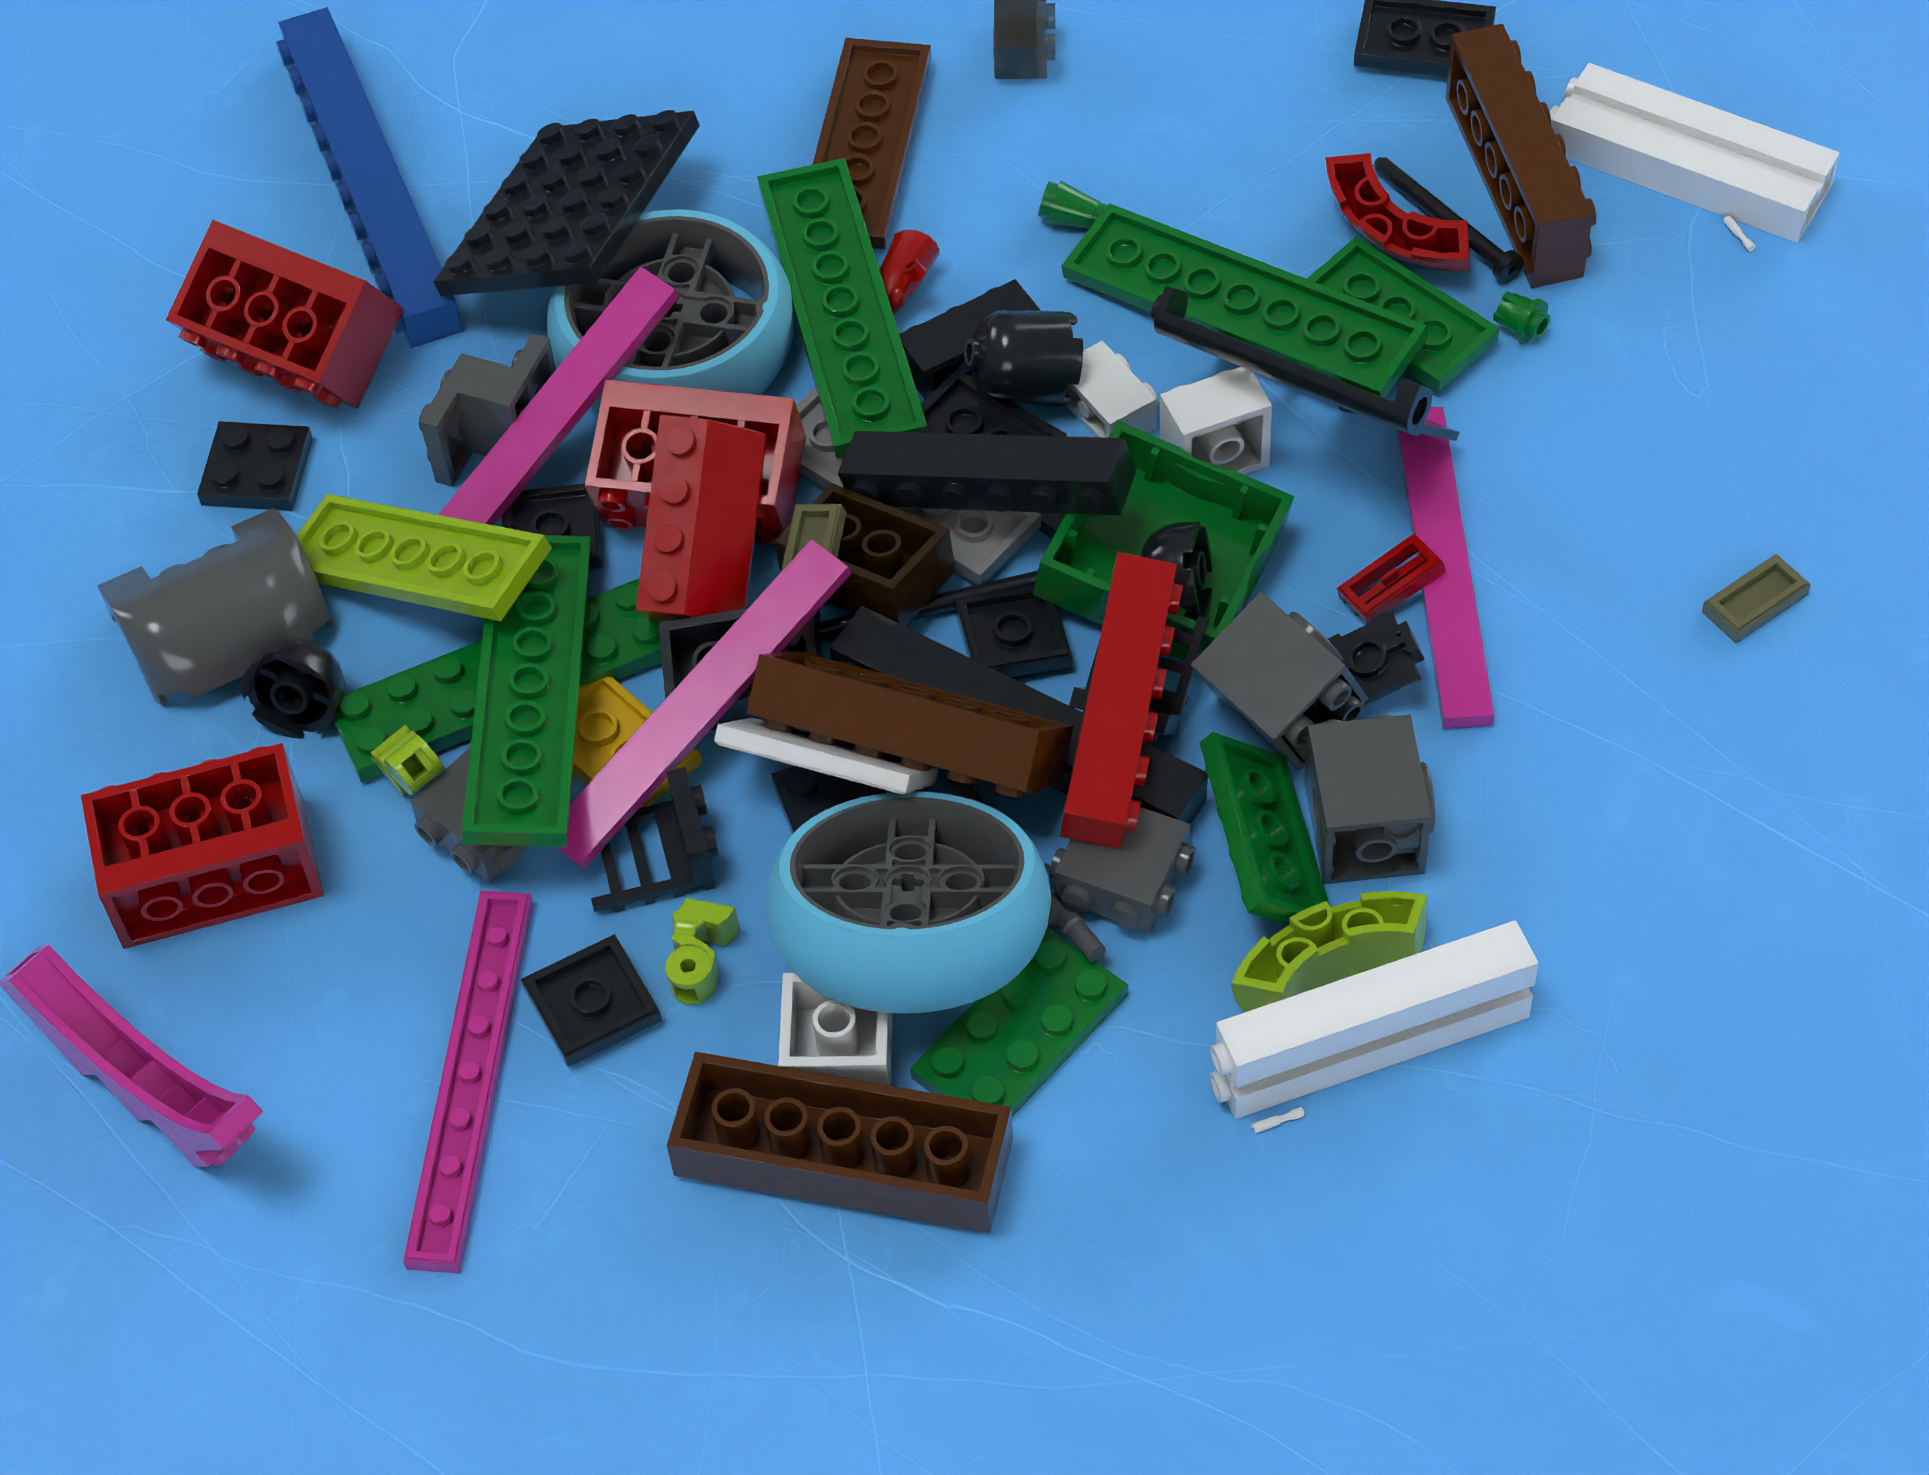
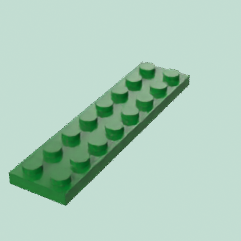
[757,158,928,458]
[1061,203,1428,398]
[461,535,591,847]
[327,578,669,783]

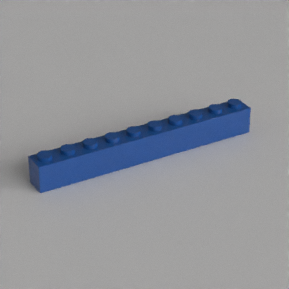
[276,7,463,348]

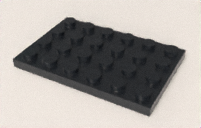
[433,110,700,296]

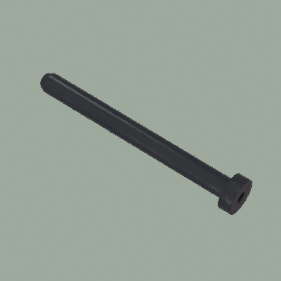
[1373,157,1524,283]

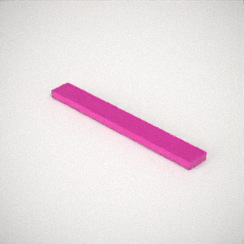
[438,266,680,525]
[1397,407,1494,729]
[555,539,851,870]
[403,890,533,1273]

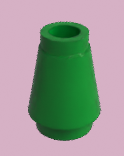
[1038,180,1107,229]

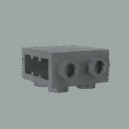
[410,747,529,883]
[1049,807,1196,933]

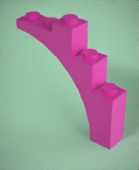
[0,944,263,1167]

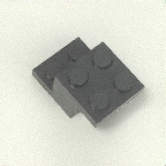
[419,333,556,487]

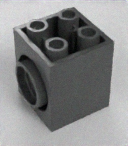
[1191,592,1369,771]
[1304,714,1435,884]

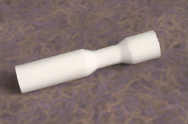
[1723,215,1756,252]
[1251,1107,1305,1134]

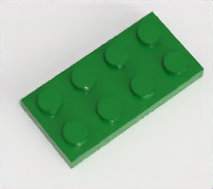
[1307,236,1499,393]
[1199,732,1329,925]
[910,927,1128,1117]

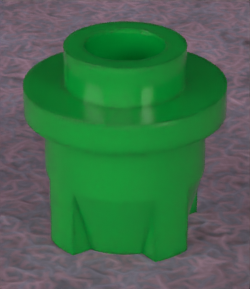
[1493,291,1550,344]

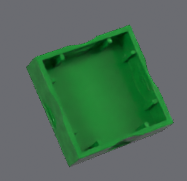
[1033,420,1295,661]

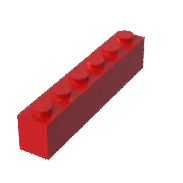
[1059,552,1183,849]

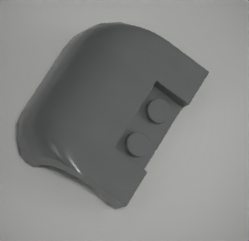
[97,508,334,703]

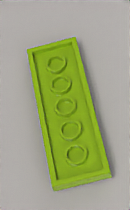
[296,494,552,621]

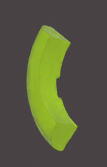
[1231,891,1428,1012]

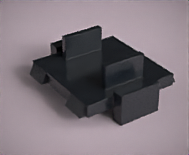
[1327,610,1425,706]

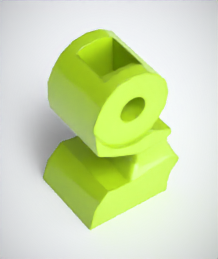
[370,725,446,797]
[665,898,740,1005]

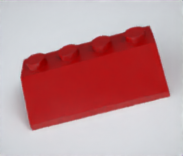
[636,415,767,621]

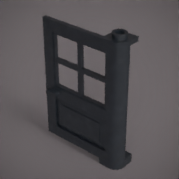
[1151,285,1460,441]

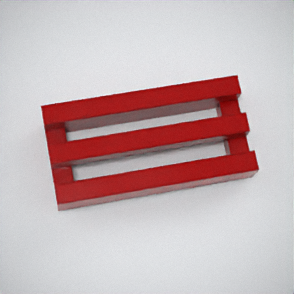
[1336,533,1446,625]

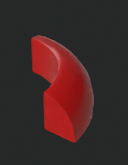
[1325,153,1471,271]

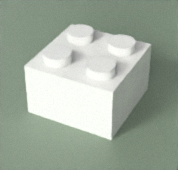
[1160,367,1272,475]
[778,973,893,1086]

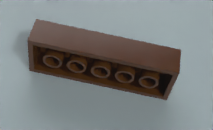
[1446,24,1596,289]
[746,651,1074,798]
[667,1051,1013,1233]

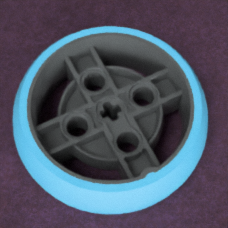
[547,209,795,412]
[766,791,1051,1013]

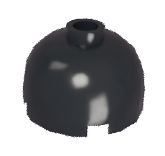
[1141,521,1212,619]
[241,638,345,738]

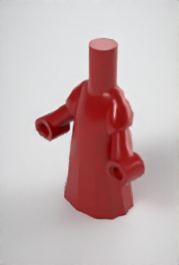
[880,230,940,315]

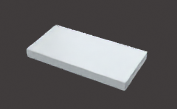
[714,718,939,795]

